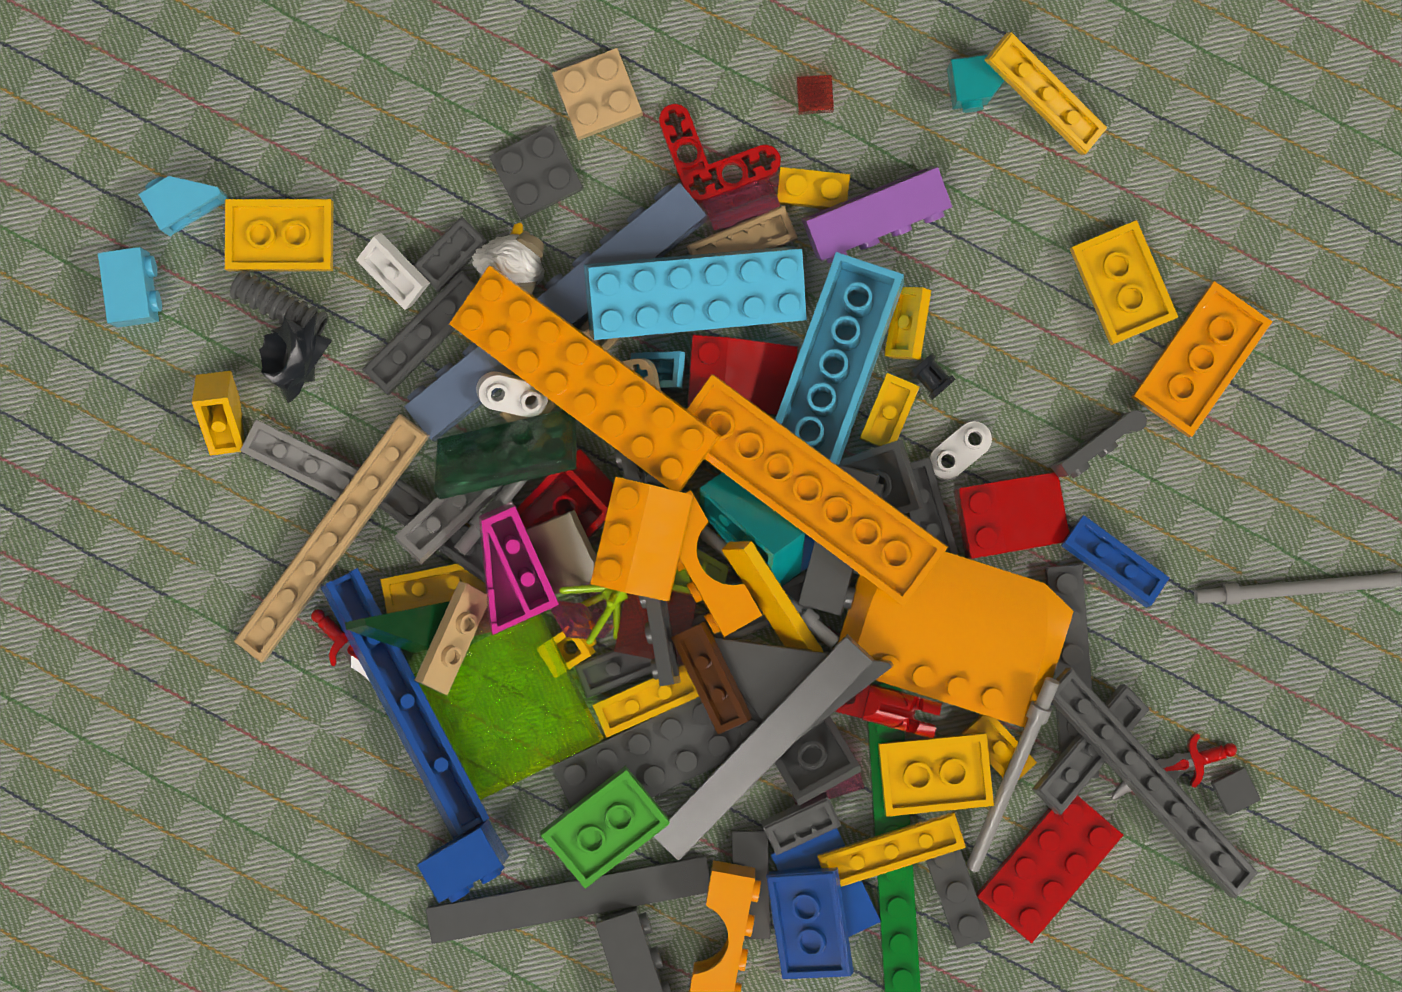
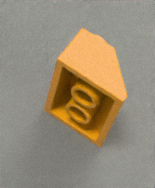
[590,477,694,601]

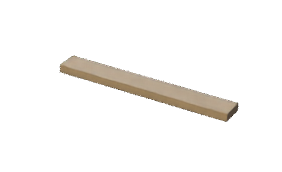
[234,414,430,663]

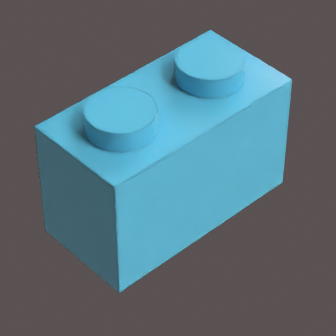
[98,247,162,328]

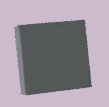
[1210,767,1261,816]

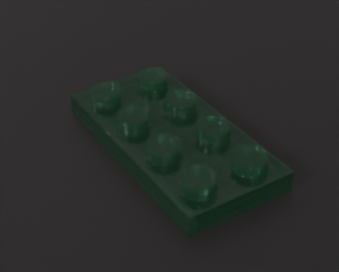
[434,410,577,500]

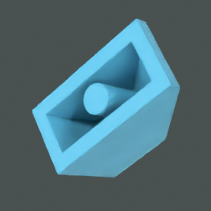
[138,176,229,236]

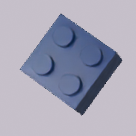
[417,819,509,903]

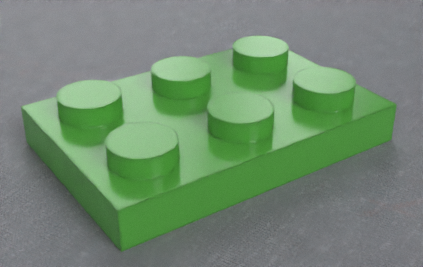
[540,765,670,889]

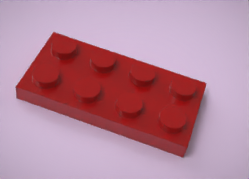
[976,795,1124,944]

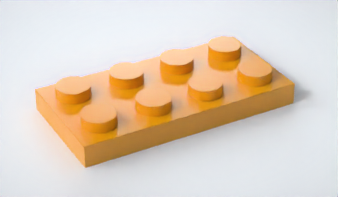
[1131,281,1273,438]

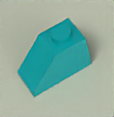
[947,55,1005,113]

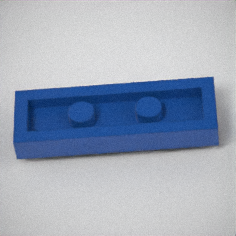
[1061,515,1170,608]

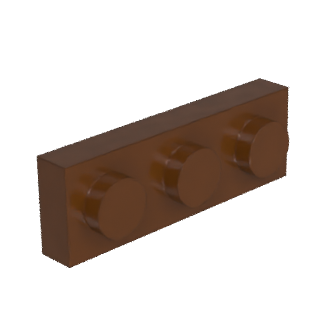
[671,621,753,734]

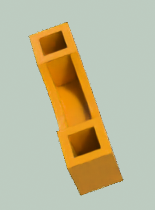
[677,490,762,637]
[689,860,761,992]

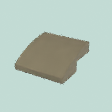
[525,510,597,594]

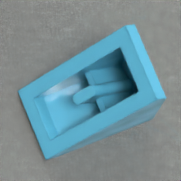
[630,351,685,393]

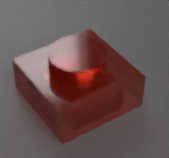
[796,75,834,115]

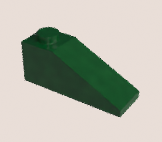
[345,601,450,653]

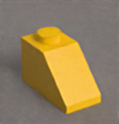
[192,371,245,456]

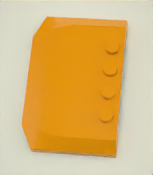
[836,552,1074,728]

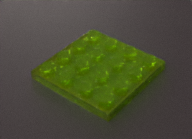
[414,613,604,800]

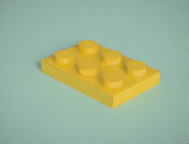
[225,199,334,271]
[1070,220,1178,346]
[878,733,994,817]

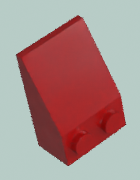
[688,335,798,416]
[516,449,614,539]
[953,472,1069,559]

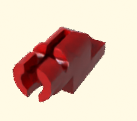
[834,683,942,738]

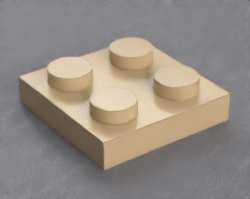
[552,48,643,141]

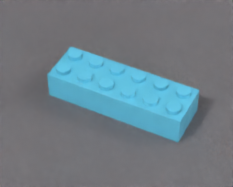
[584,246,807,340]
[775,252,904,464]

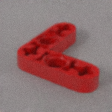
[659,104,781,203]

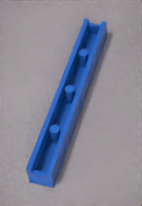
[321,568,489,839]

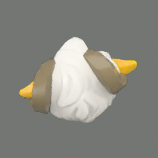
[472,222,545,295]

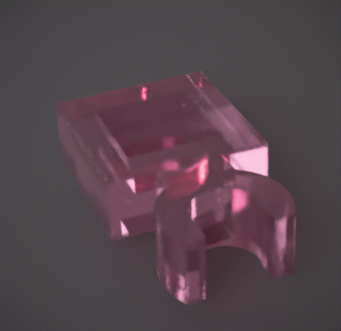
[551,601,614,639]

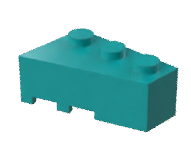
[699,472,805,587]

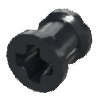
[909,353,956,400]

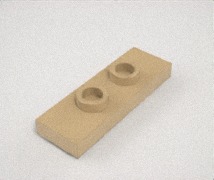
[687,206,798,255]
[415,581,488,695]

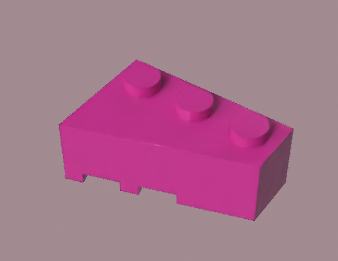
[479,501,559,635]

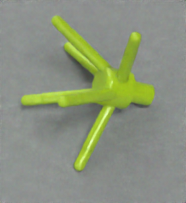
[559,585,628,645]

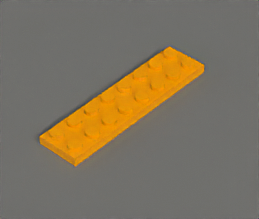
[449,265,721,492]
[687,375,948,606]

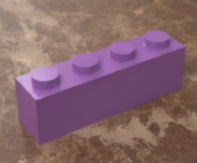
[801,166,952,263]

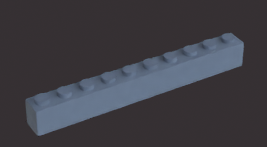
[404,183,707,442]

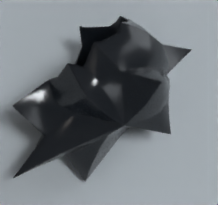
[259,312,332,403]

